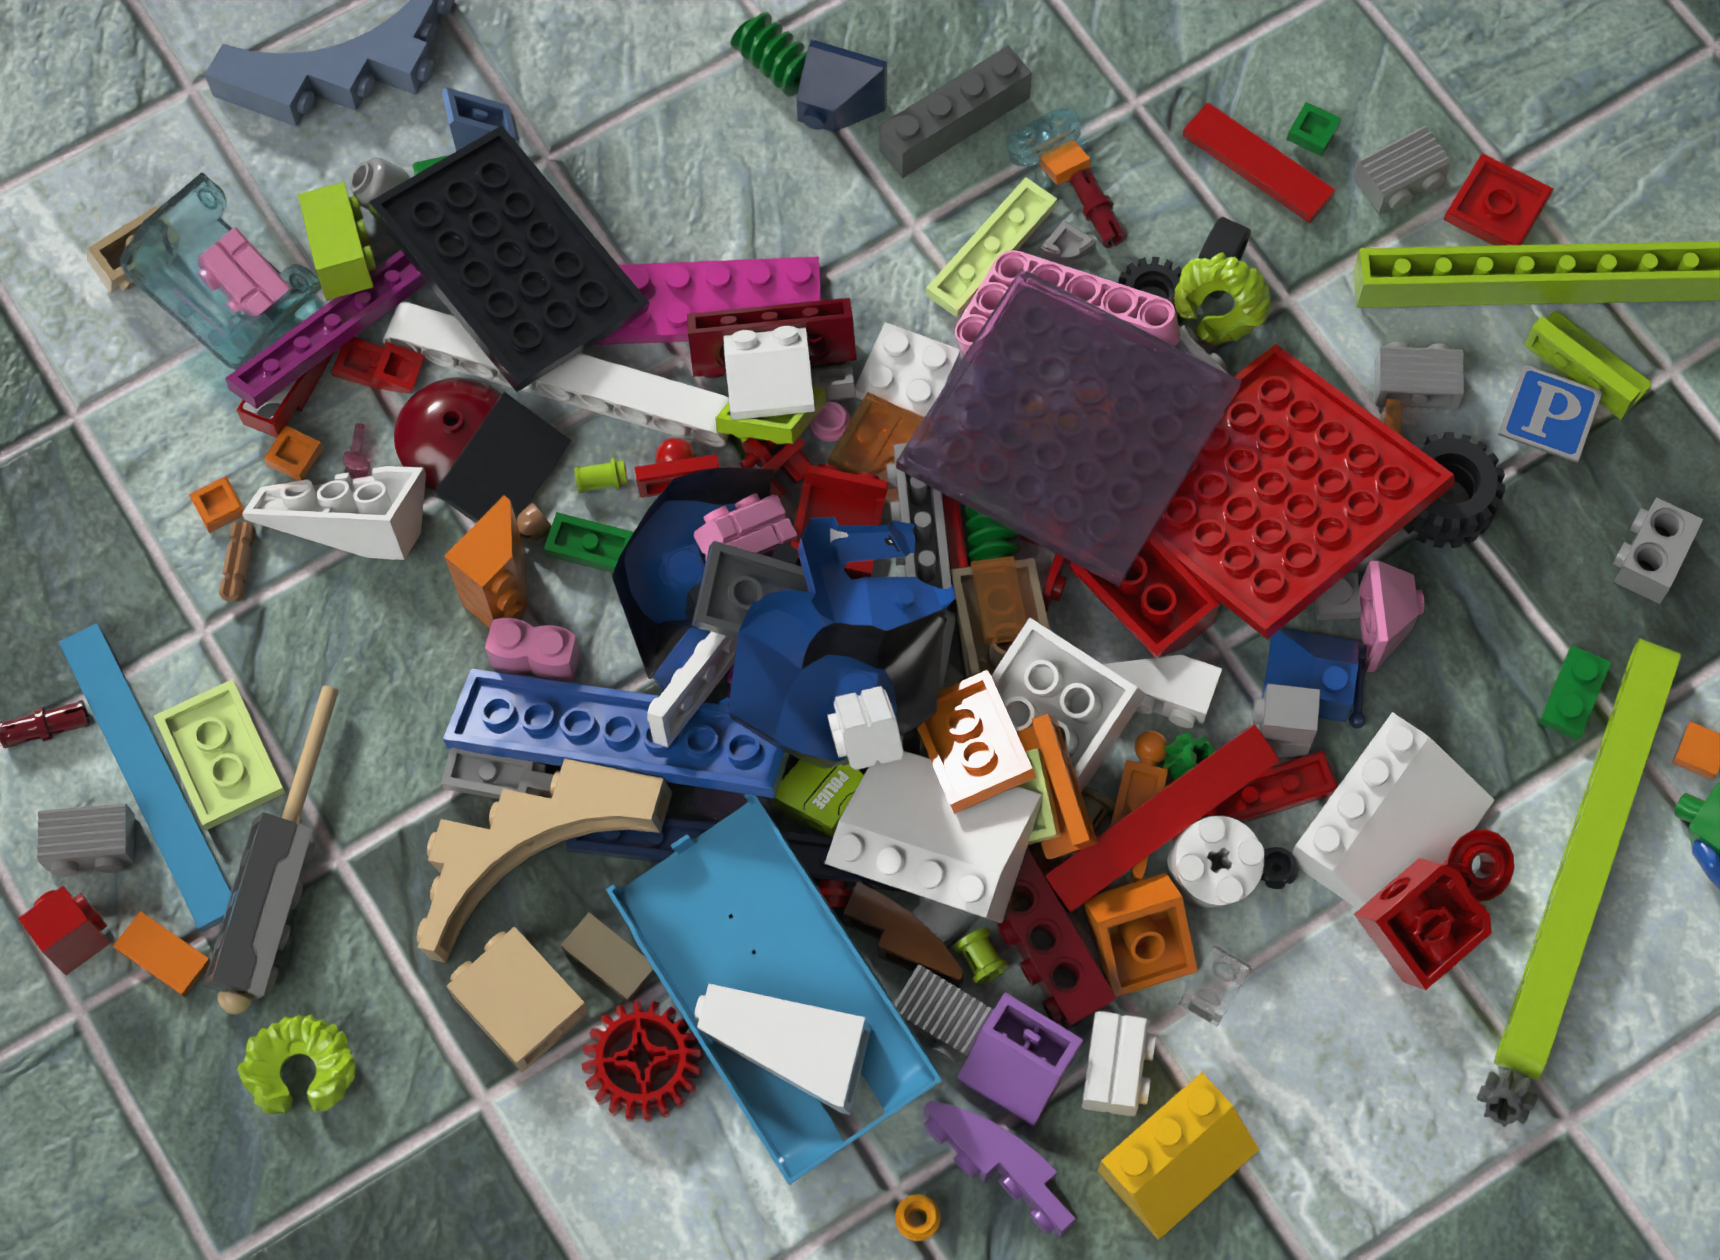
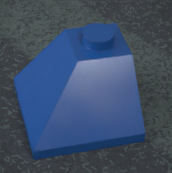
[1262,627,1358,722]

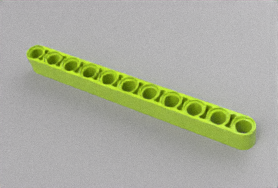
[1494,638,1681,1081]

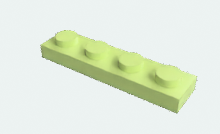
[926,177,1057,318]

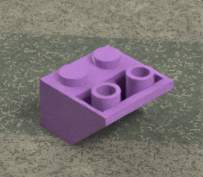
[956,992,1083,1127]

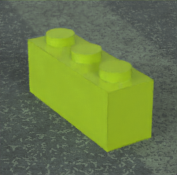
[297,182,377,300]

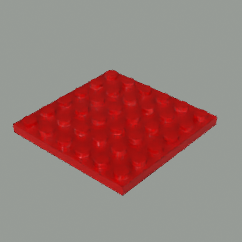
[1099,344,1455,640]

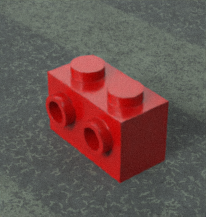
[18,886,110,975]

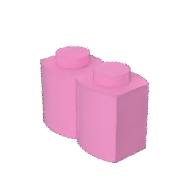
[485,618,581,683]

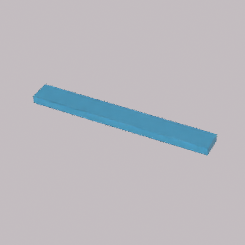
[58,623,231,932]

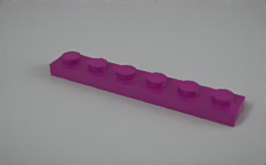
[226,250,427,409]

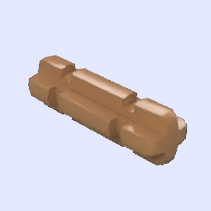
[219,521,256,602]

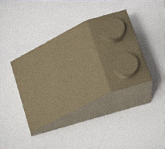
[950,558,1050,679]

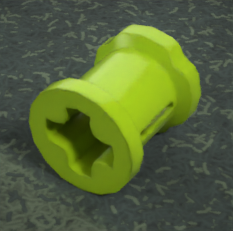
[954,927,1010,986]

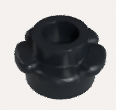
[1260,847,1298,890]

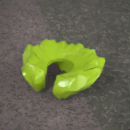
[1174,252,1273,345]
[237,1014,356,1115]

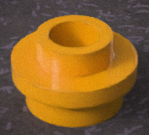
[895,1194,941,1241]

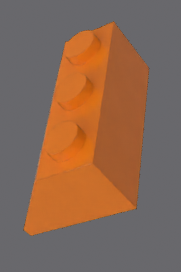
[444,496,527,628]

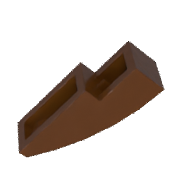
[843,882,964,989]

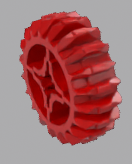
[582,1000,704,1123]

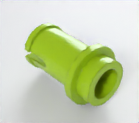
[574,457,628,493]

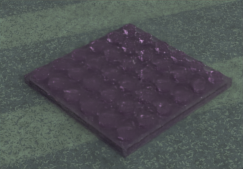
[896,268,1242,587]

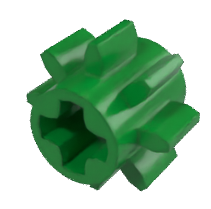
[1163,732,1215,781]

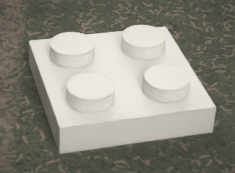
[855,322,961,425]

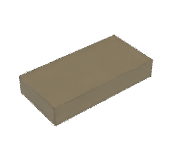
[560,912,655,1003]

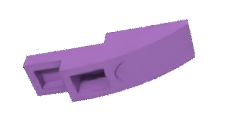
[923,1101,1075,1239]

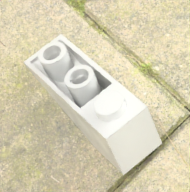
[1103,655,1222,729]

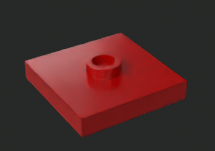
[1443,153,1554,246]

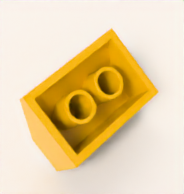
[1097,1072,1260,1240]

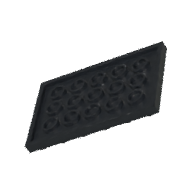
[368,125,650,392]

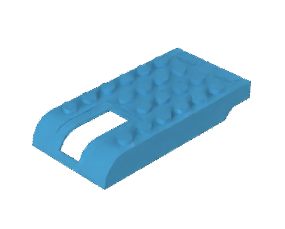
[606,794,943,1185]

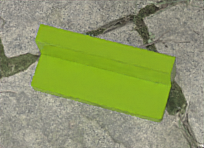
[1524,311,1652,420]

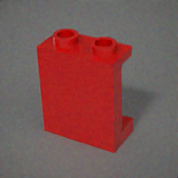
[790,464,889,580]

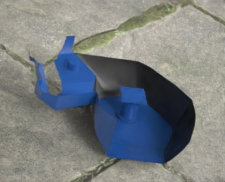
[612,467,775,706]
[728,516,955,769]

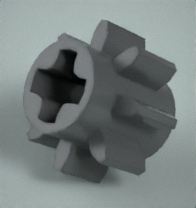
[1477,1068,1538,1127]

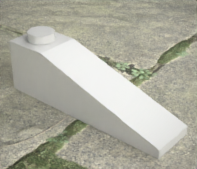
[242,466,426,560]

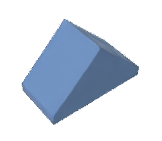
[442,87,516,151]

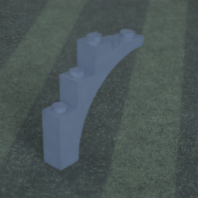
[205,0,453,127]

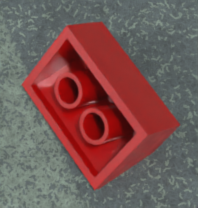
[1069,514,1220,659]

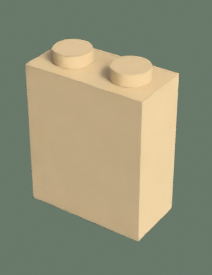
[447,927,589,1073]

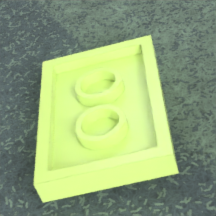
[154,679,286,830]

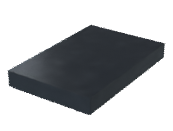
[433,392,572,523]

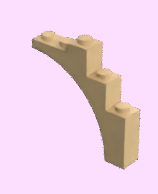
[417,758,673,963]

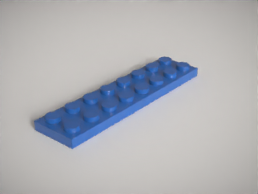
[443,669,789,798]

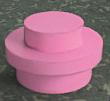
[810,401,851,442]

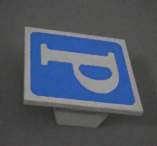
[1498,364,1603,463]

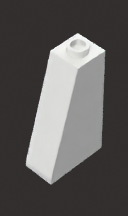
[694,984,872,1115]

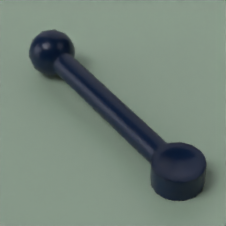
[1349,644,1367,729]

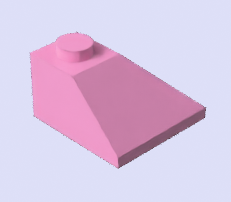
[1359,560,1424,672]

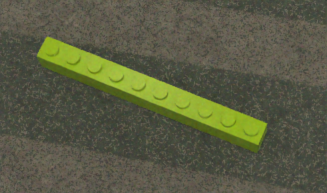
[1353,241,1720,308]

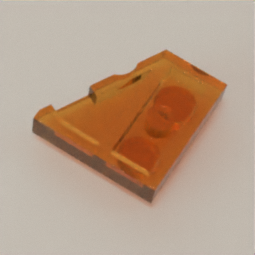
[828,392,938,475]

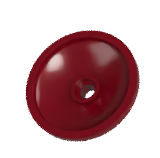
[394,378,501,490]

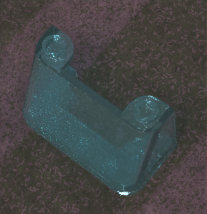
[120,172,322,370]

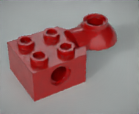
[1354,829,1514,990]

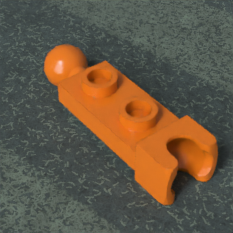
[1110,731,1168,883]

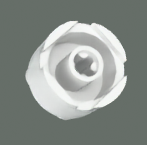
[1167,816,1264,908]

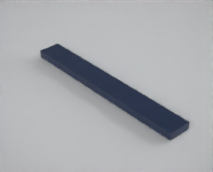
[566,817,910,893]

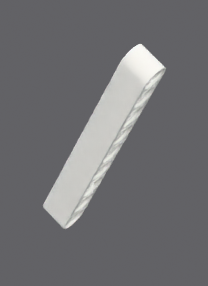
[383,302,729,447]

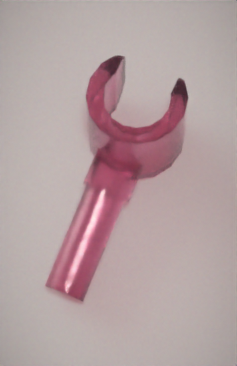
[342,423,371,478]

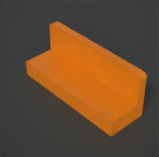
[1016,713,1098,860]

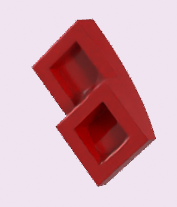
[332,337,425,394]

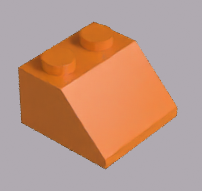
[1084,873,1198,997]

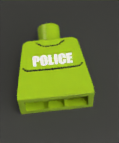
[771,759,864,837]

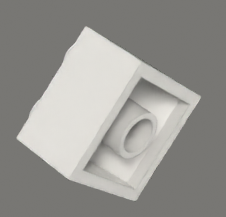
[723,326,815,420]

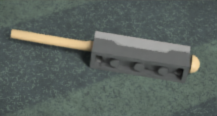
[202,686,339,1015]

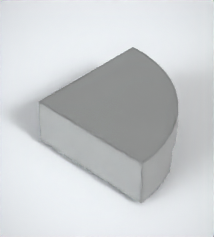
[1040,219,1097,262]

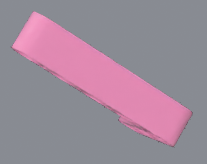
[955,250,1181,367]

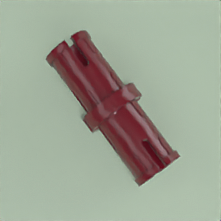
[1069,168,1127,248]
[0,700,90,749]

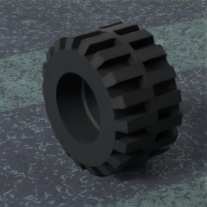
[1403,432,1506,548]

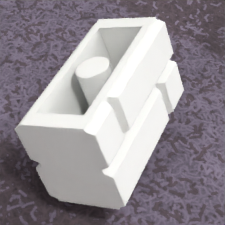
[827,686,904,770]
[1081,1011,1156,1116]

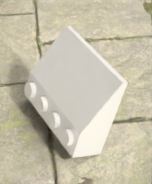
[991,618,1147,792]
[1292,712,1495,910]
[825,751,1043,923]

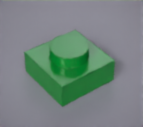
[1286,102,1342,156]

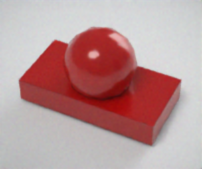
[634,437,719,498]

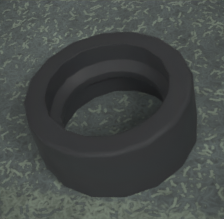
[1198,217,1251,299]

